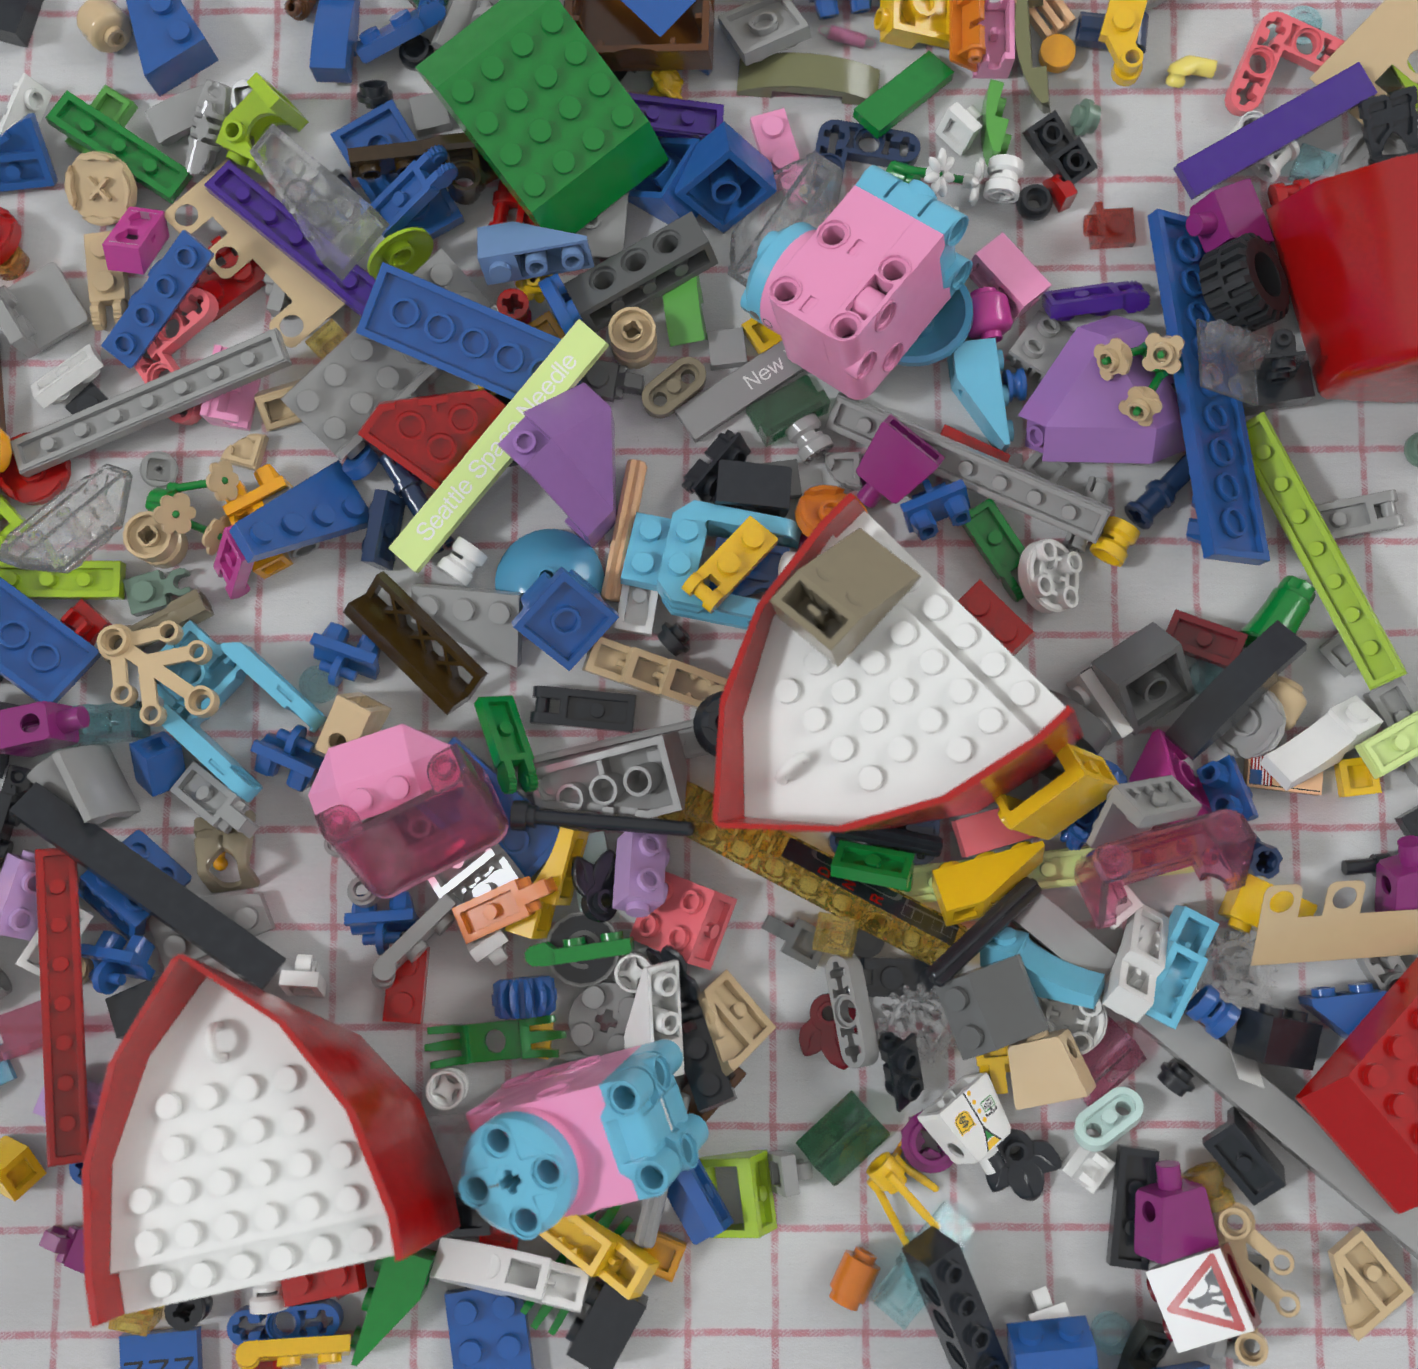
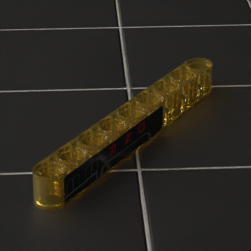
[658,781,968,965]

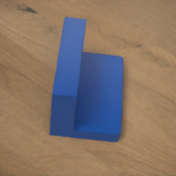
[667,1158,734,1245]

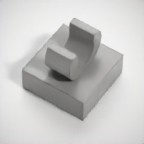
[767,1150,813,1197]

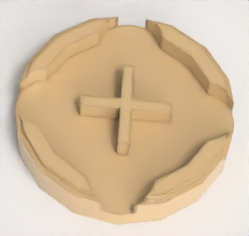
[64,151,138,226]

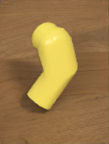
[1165,55,1217,88]

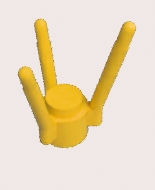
[866,1152,940,1246]

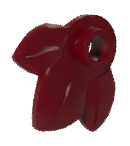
[799,993,858,1070]

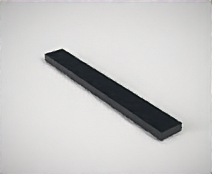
[9,782,286,990]

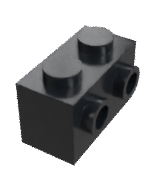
[1232,1003,1323,1071]
[565,1281,648,1369]

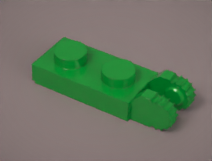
[962,498,1025,602]
[474,695,539,794]
[524,931,635,968]

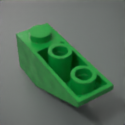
[350,1247,437,1366]

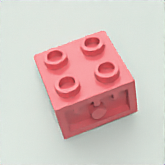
[630,871,738,970]

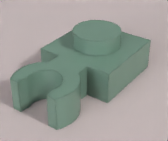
[123,568,194,617]

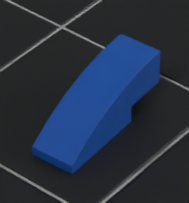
[309,0,360,83]

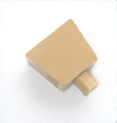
[315,692,392,754]
[1008,1029,1096,1110]

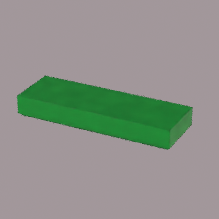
[853,50,954,139]

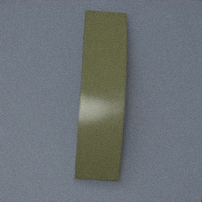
[1015,0,1050,114]
[737,53,880,105]

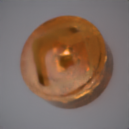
[0,246,30,281]

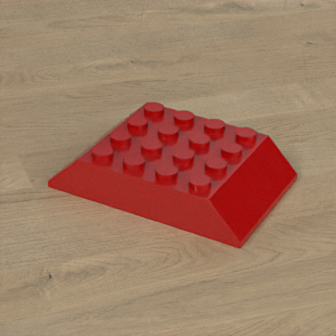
[1295,957,1418,1214]

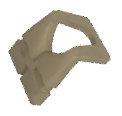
[193,810,260,893]

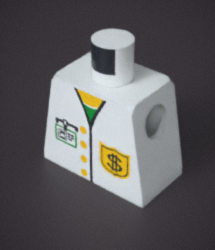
[917,1072,1011,1175]

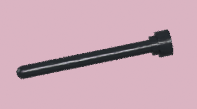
[510,800,696,837]

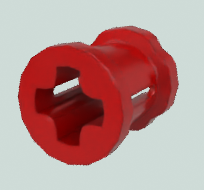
[496,288,532,324]

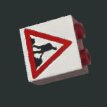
[1146,1242,1262,1353]

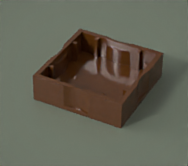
[565,0,715,71]

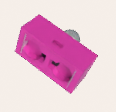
[102,206,169,277]

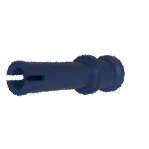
[1124,454,1190,529]

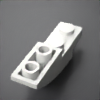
[429,1237,590,1314]

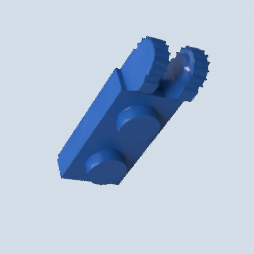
[356,0,447,64]
[367,145,459,238]

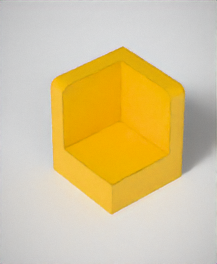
[0,1136,47,1202]

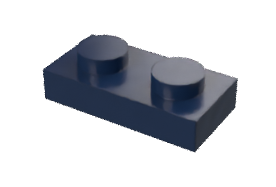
[361,489,406,571]

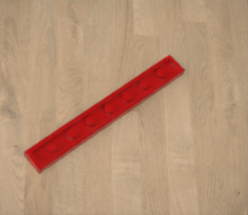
[35,848,90,1167]

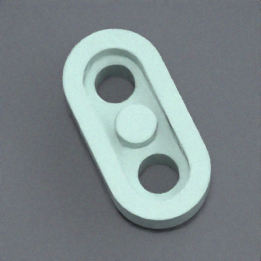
[1074,1087,1144,1152]

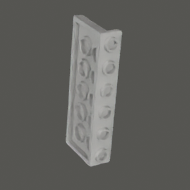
[281,248,498,460]

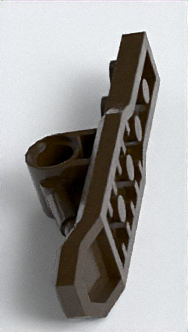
[347,132,499,205]

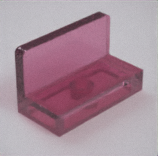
[0,1000,43,1062]
[1080,1016,1147,1107]

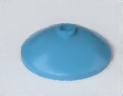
[898,281,973,367]
[495,529,605,599]

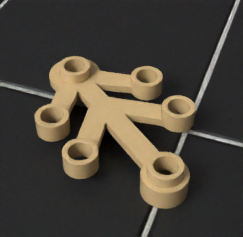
[97,620,220,727]
[1215,1202,1300,1366]

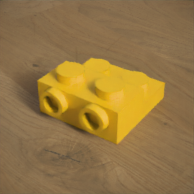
[874,0,949,49]

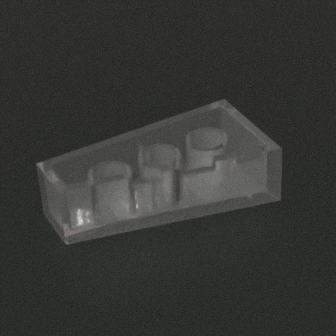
[249,124,390,281]

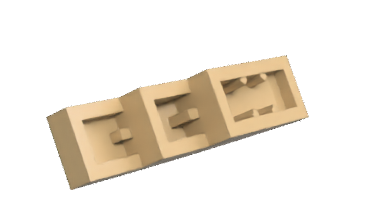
[582,637,728,716]

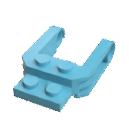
[620,500,802,630]
[138,620,327,803]

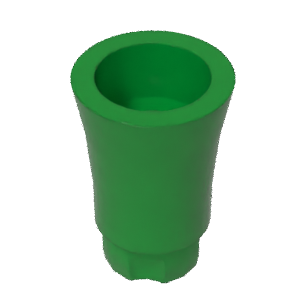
[1239,575,1316,648]

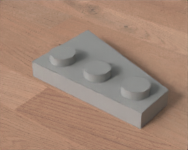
[411,583,523,668]
[147,893,276,970]

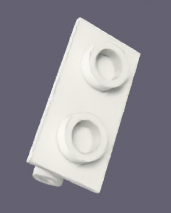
[0,73,52,134]

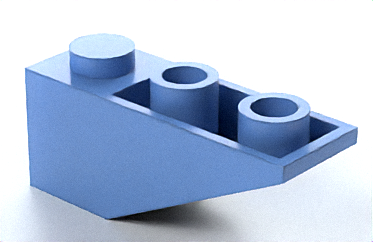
[477,221,594,286]

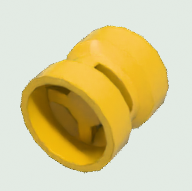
[1089,516,1140,567]

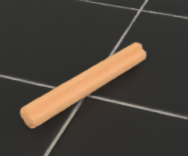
[601,459,647,602]

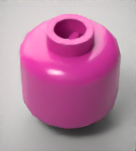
[968,287,1013,343]

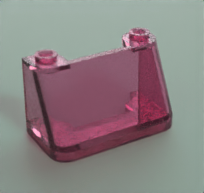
[315,743,509,899]
[1074,809,1256,930]

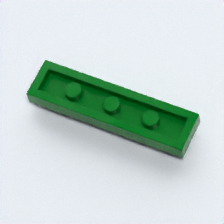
[45,90,193,204]

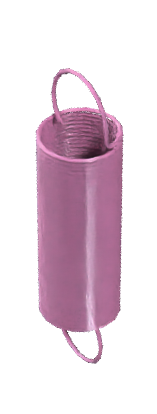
[819,25,876,48]

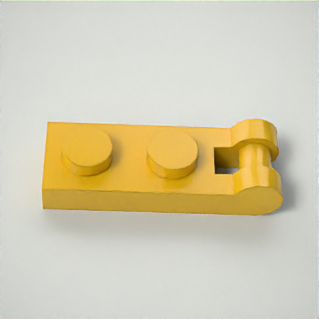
[681,515,779,613]
[235,1334,351,1369]

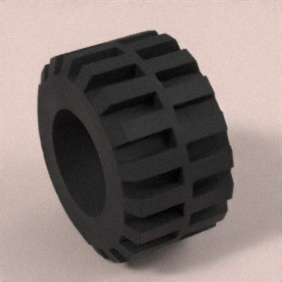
[1199,232,1290,337]

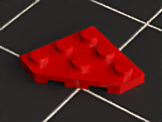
[358,388,507,490]

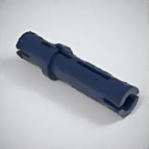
[378,454,455,554]

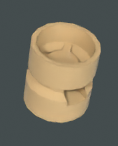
[608,307,658,369]
[123,511,189,569]

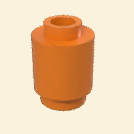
[829,1246,881,1311]

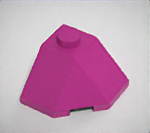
[1129,729,1216,824]

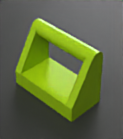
[699,1150,777,1238]

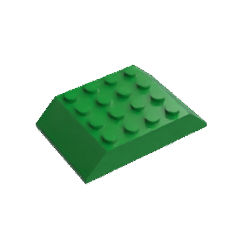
[415,0,669,234]

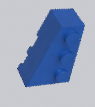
[126,0,219,97]

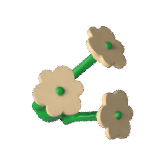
[145,460,239,555]

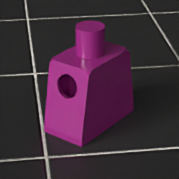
[1186,178,1275,253]
[856,414,945,508]
[0,701,90,758]
[1375,835,1418,912]
[1134,1160,1219,1264]

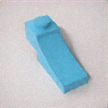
[1145,905,1219,1030]
[980,926,1105,1009]

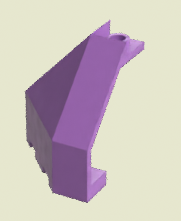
[1018,315,1186,464]
[498,382,617,548]

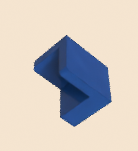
[129,731,186,797]

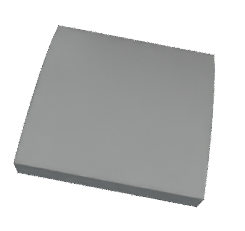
[51,745,141,824]
[420,823,524,906]

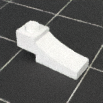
[1260,695,1383,791]
[1102,905,1170,1023]

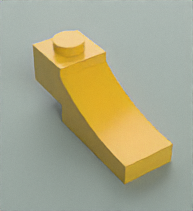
[505,827,589,939]
[539,1214,660,1300]

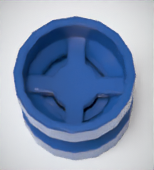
[1184,984,1241,1040]

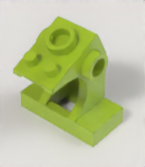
[216,72,309,176]

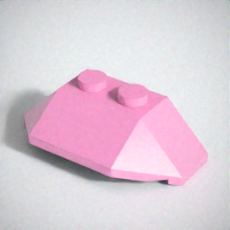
[308,724,466,831]

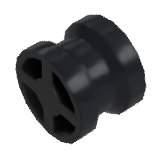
[164,1295,213,1331]

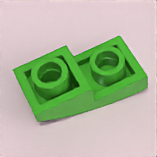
[980,79,1012,167]
[663,275,708,347]

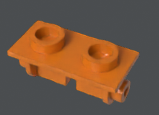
[949,0,986,72]

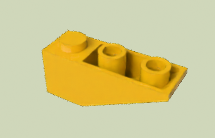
[932,840,1045,927]

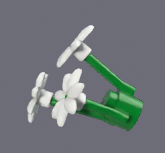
[886,148,985,211]

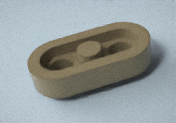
[642,357,706,419]

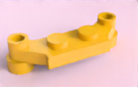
[1098,0,1148,87]

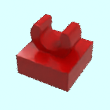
[60,599,113,646]

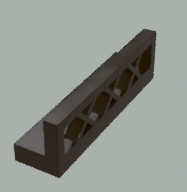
[343,571,488,715]

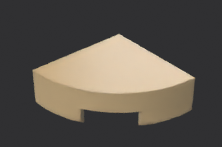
[220,434,269,471]

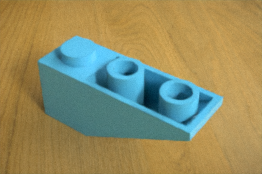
[947,338,1014,452]

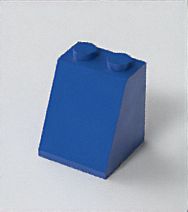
[1007,1315,1099,1369]

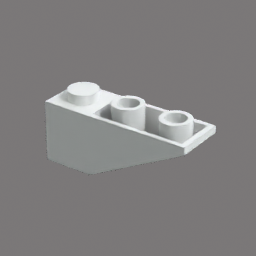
[624,959,685,1077]

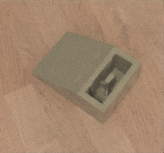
[770,528,921,667]

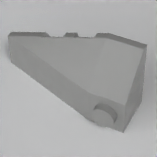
[532,731,688,818]

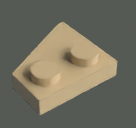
[698,969,777,1076]
[1328,1226,1415,1342]

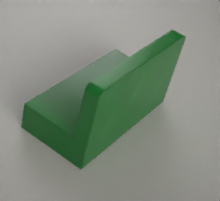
[831,840,915,892]

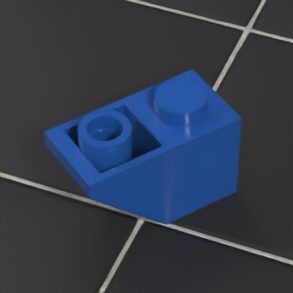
[1298,982,1388,1039]

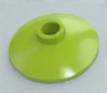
[367,227,434,279]

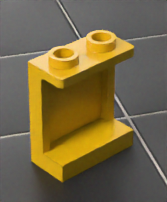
[995,743,1119,841]

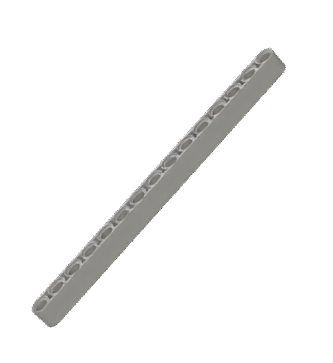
[1012,894,1418,1259]

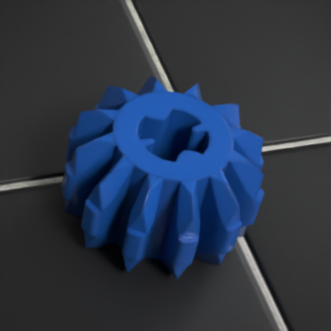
[491,975,557,1020]

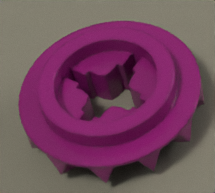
[900,1109,954,1173]

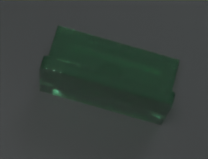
[746,375,831,447]
[795,1090,890,1186]

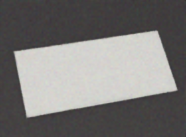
[1226,1025,1265,1088]

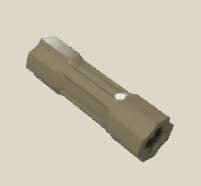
[96,588,214,665]

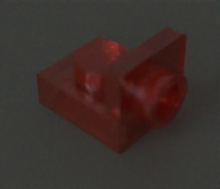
[1083,201,1136,250]

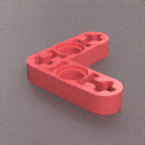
[1224,11,1345,116]
[135,288,219,426]

